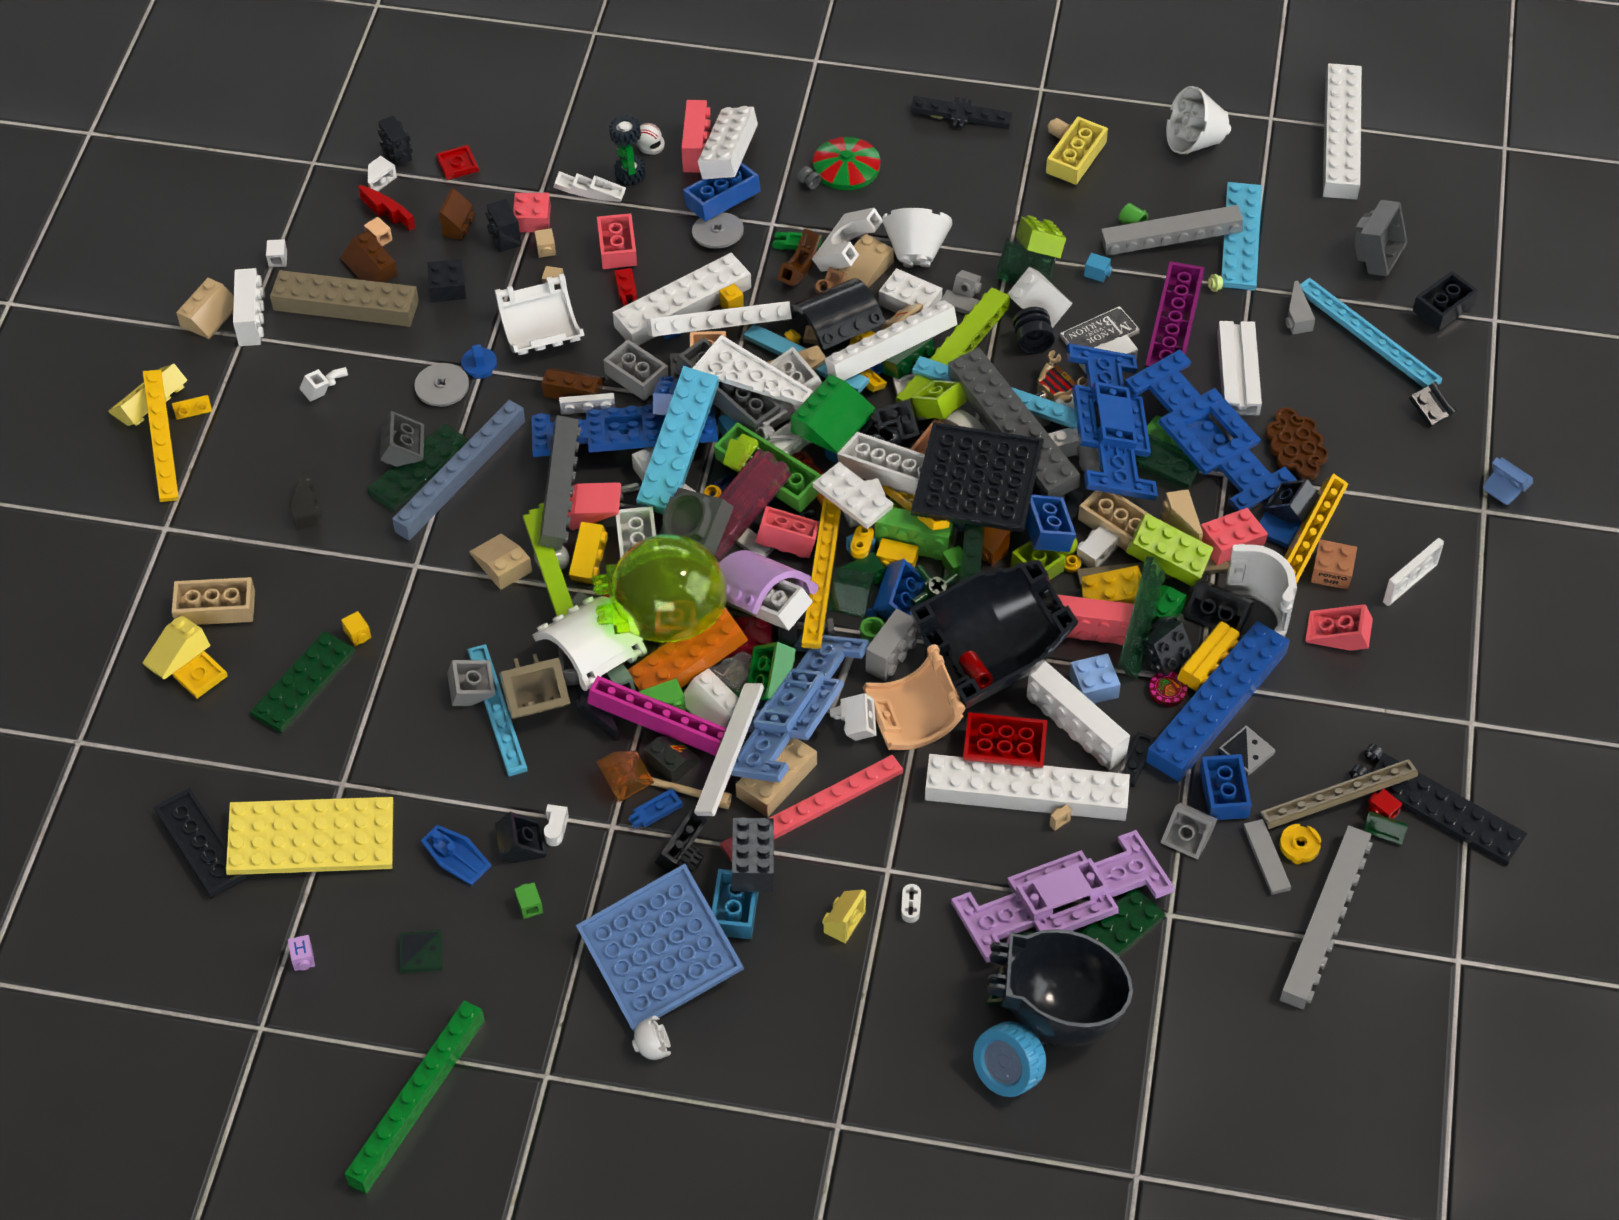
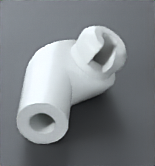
[325,367,348,386]

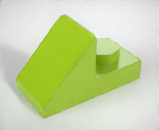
[723,434,759,471]

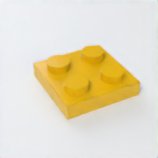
[172,651,228,699]

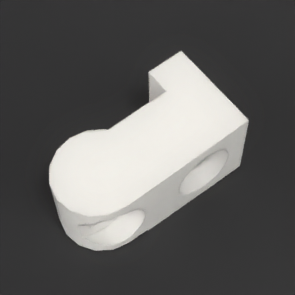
[544,804,569,846]

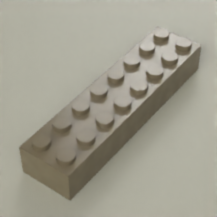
[270,270,419,327]

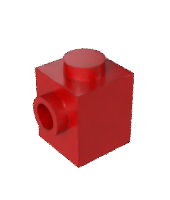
[1367,789,1402,819]

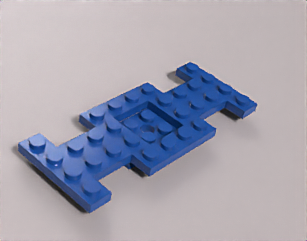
[532,403,718,457]

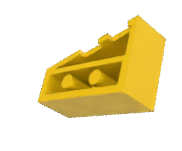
[569,522,608,584]

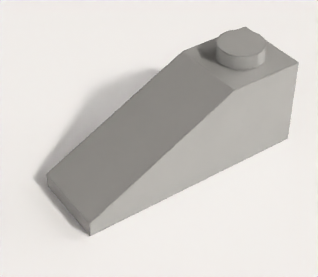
[1286,281,1315,335]

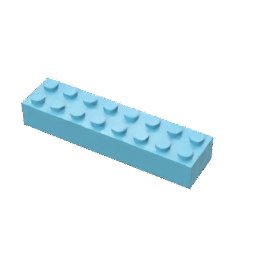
[636,366,719,515]

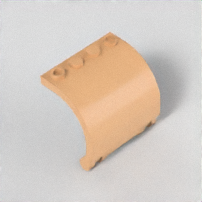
[862,644,965,750]

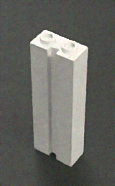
[1217,321,1262,416]

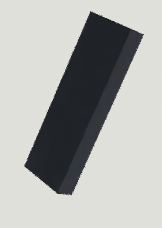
[1118,732,1156,787]

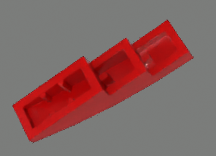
[358,185,415,231]

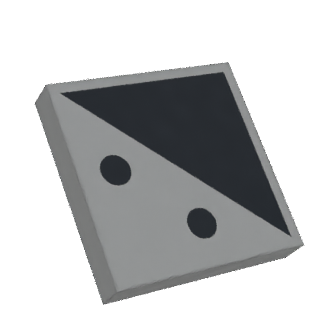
[1218,726,1276,776]

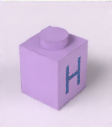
[288,935,315,971]

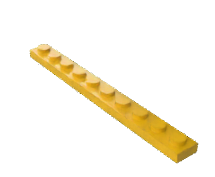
[802,497,841,649]

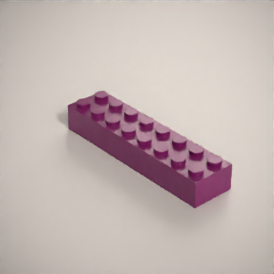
[1145,261,1205,373]

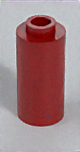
[959,651,993,690]

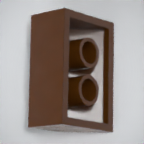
[340,230,398,283]
[542,368,605,400]

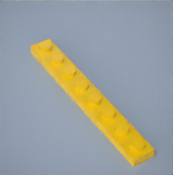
[143,370,179,502]

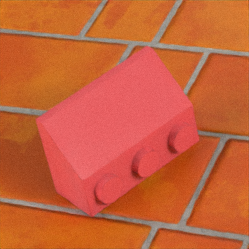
[755,506,820,559]

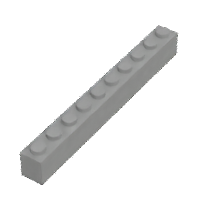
[1280,825,1373,1010]

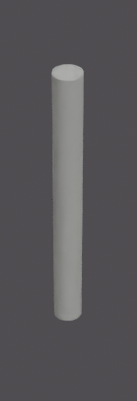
[827,657,854,714]

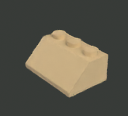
[176,278,234,339]

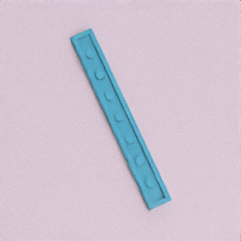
[743,324,869,393]
[467,644,528,777]

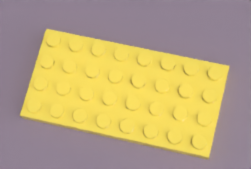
[226,797,393,875]

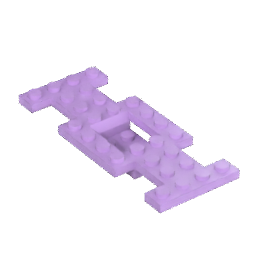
[952,830,1174,963]

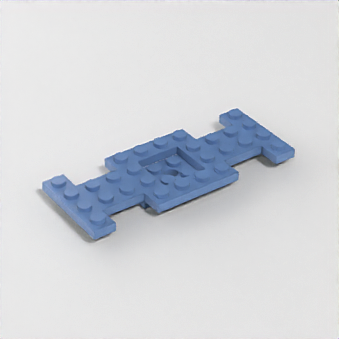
[711,633,870,783]

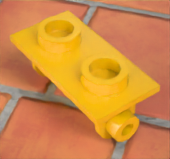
[172,395,212,420]

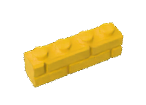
[1178,621,1240,691]

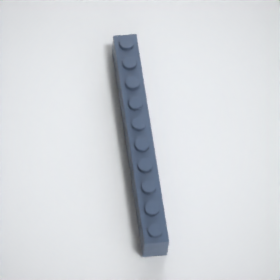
[392,400,525,541]

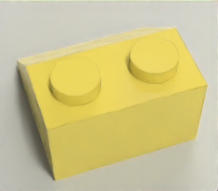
[822,890,866,944]

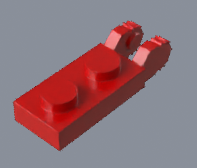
[614,268,637,307]

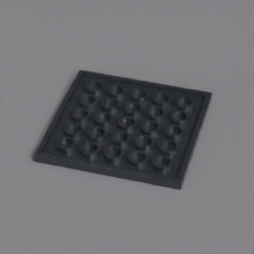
[911,422,1044,533]

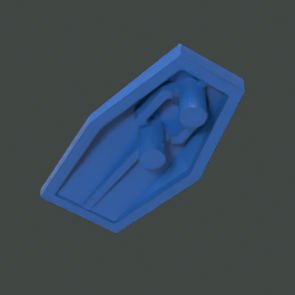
[421,825,492,886]

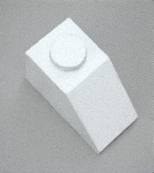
[368,156,397,191]

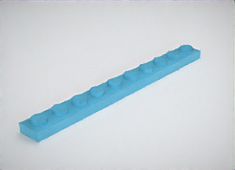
[1300,278,1442,388]
[912,356,1077,429]

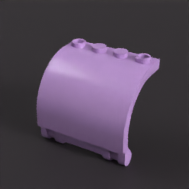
[704,550,818,615]

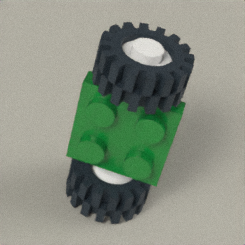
[609,115,646,186]

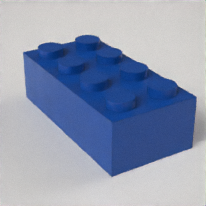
[683,162,761,222]

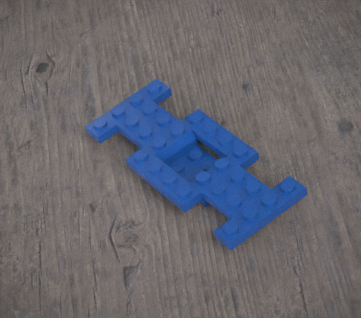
[1066,343,1158,501]
[1124,350,1297,512]

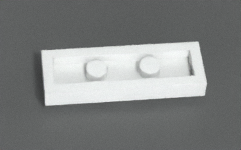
[559,393,615,415]

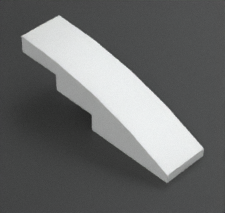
[553,171,626,202]

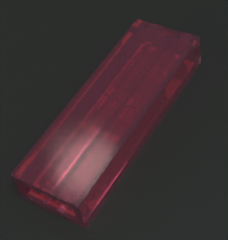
[714,449,792,561]

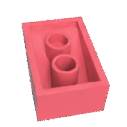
[568,483,621,531]
[1306,604,1373,651]

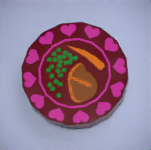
[1148,672,1188,707]

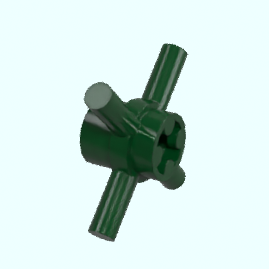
[911,564,959,606]

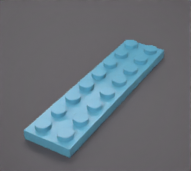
[1221,182,1262,291]

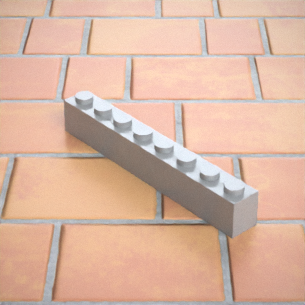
[1102,205,1243,256]

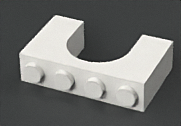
[812,208,883,272]

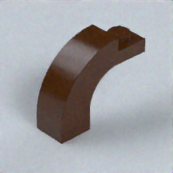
[777,229,822,286]

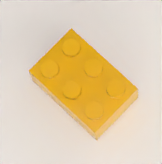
[1082,565,1145,611]

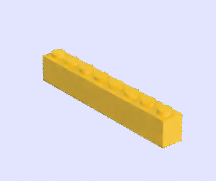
[1284,473,1348,584]

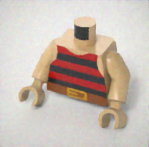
[1035,350,1088,403]

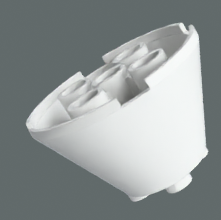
[1166,86,1231,154]
[882,208,952,268]

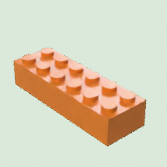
[628,604,748,691]

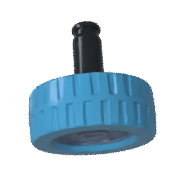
[973,1021,1047,1097]

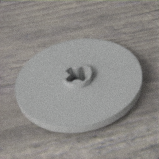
[692,212,744,248]
[415,363,469,407]

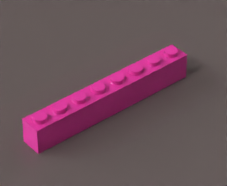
[587,675,727,756]

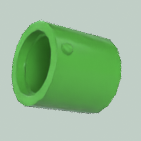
[1118,203,1148,225]
[858,617,884,643]

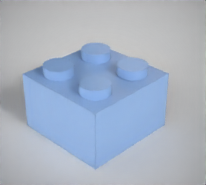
[1069,654,1121,704]

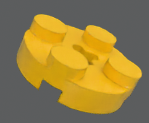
[1279,824,1321,865]

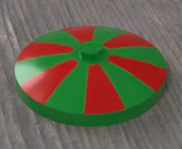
[813,137,880,190]

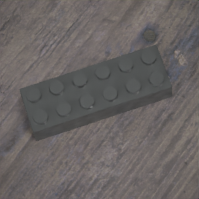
[675,338,782,433]

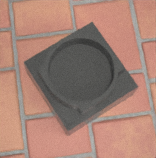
[1355,200,1408,276]
[658,487,734,559]

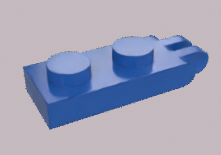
[628,788,683,829]

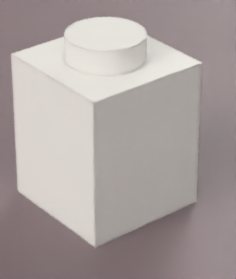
[266,239,287,268]
[300,369,330,402]

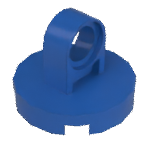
[461,344,497,379]

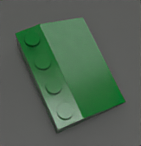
[790,374,876,454]

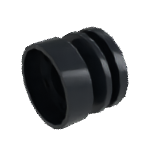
[1013,306,1055,354]

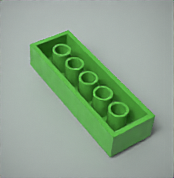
[713,422,822,513]

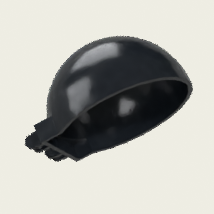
[987,929,1133,1048]

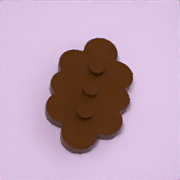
[1265,407,1329,481]

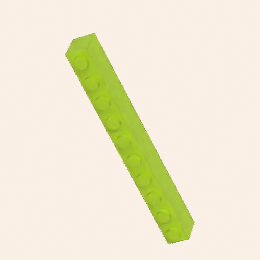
[896,288,1010,412]

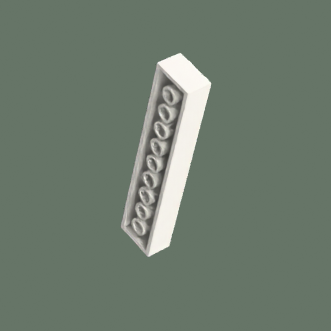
[1323,63,1362,200]
[925,754,1130,821]

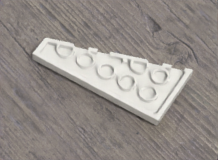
[692,335,813,406]

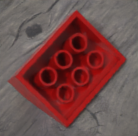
[963,712,1048,768]

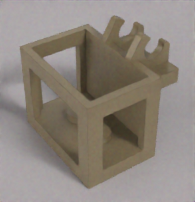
[499,654,571,720]

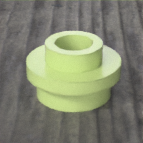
[1208,274,1223,292]

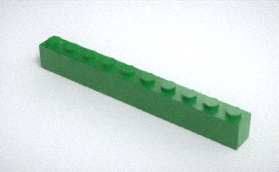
[345,1000,485,1194]

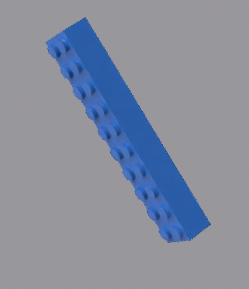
[1146,621,1290,782]

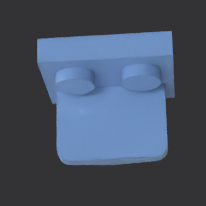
[1483,457,1533,505]

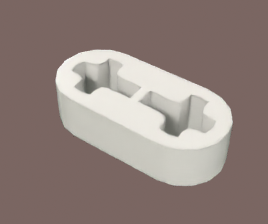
[901,884,921,923]

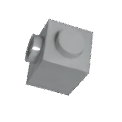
[952,270,982,298]

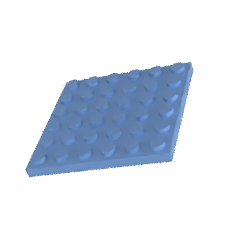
[576,864,744,1032]

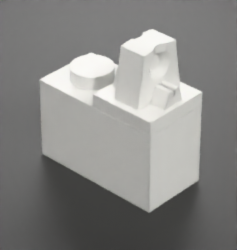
[830,693,876,741]

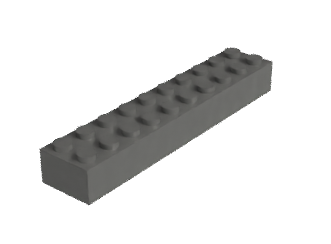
[948,347,1080,497]

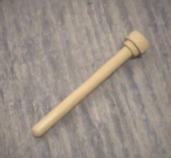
[639,775,732,809]

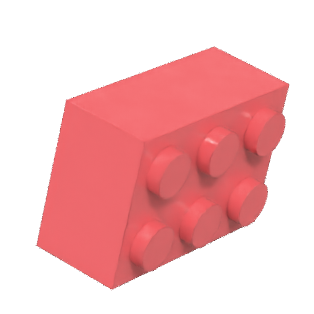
[597,213,637,269]
[1201,508,1268,565]

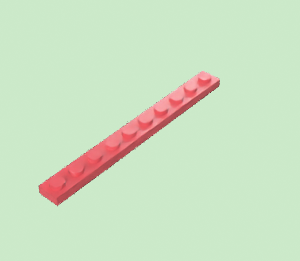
[720,754,903,862]

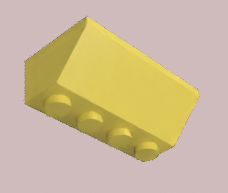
[108,363,187,426]

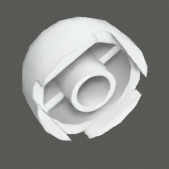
[632,1015,671,1060]

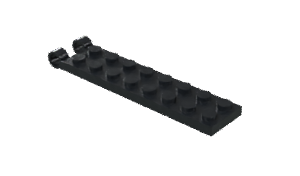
[1349,743,1528,866]

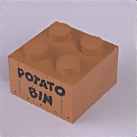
[1311,539,1357,590]

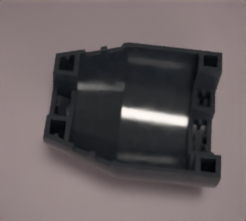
[910,560,1078,710]

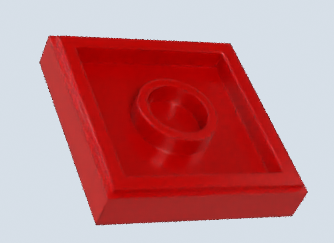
[436,145,479,180]

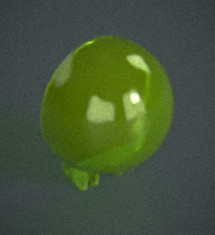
[592,534,727,642]

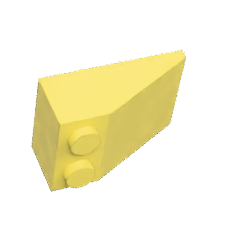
[143,615,210,680]

